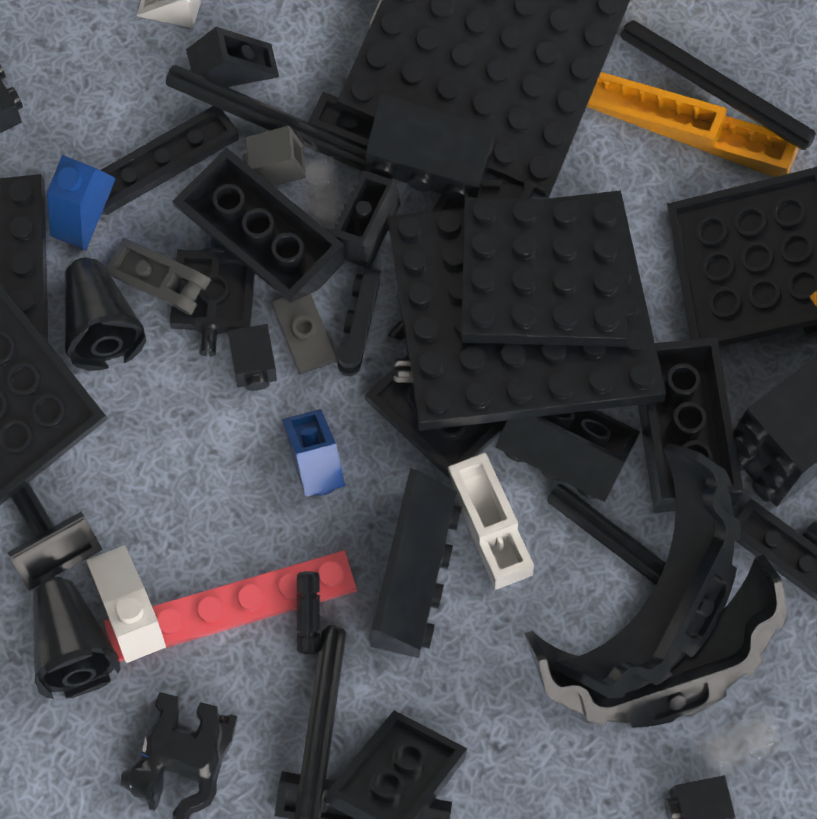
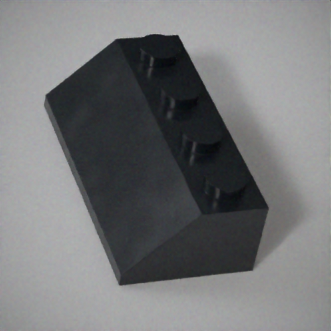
[172,147,345,303]
[370,468,462,658]

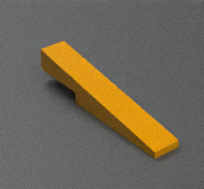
[587,72,798,177]

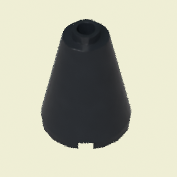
[65,257,146,371]
[33,576,121,699]

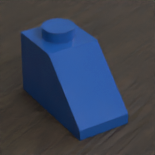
[47,155,116,251]
[282,409,345,497]

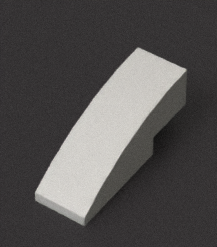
[448,453,534,590]

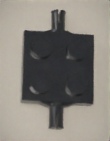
[170,237,256,357]

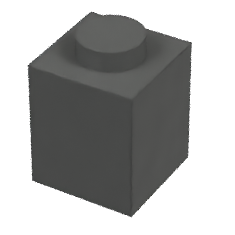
[243,126,306,186]

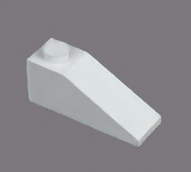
[86,545,166,663]

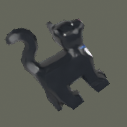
[120,692,238,819]

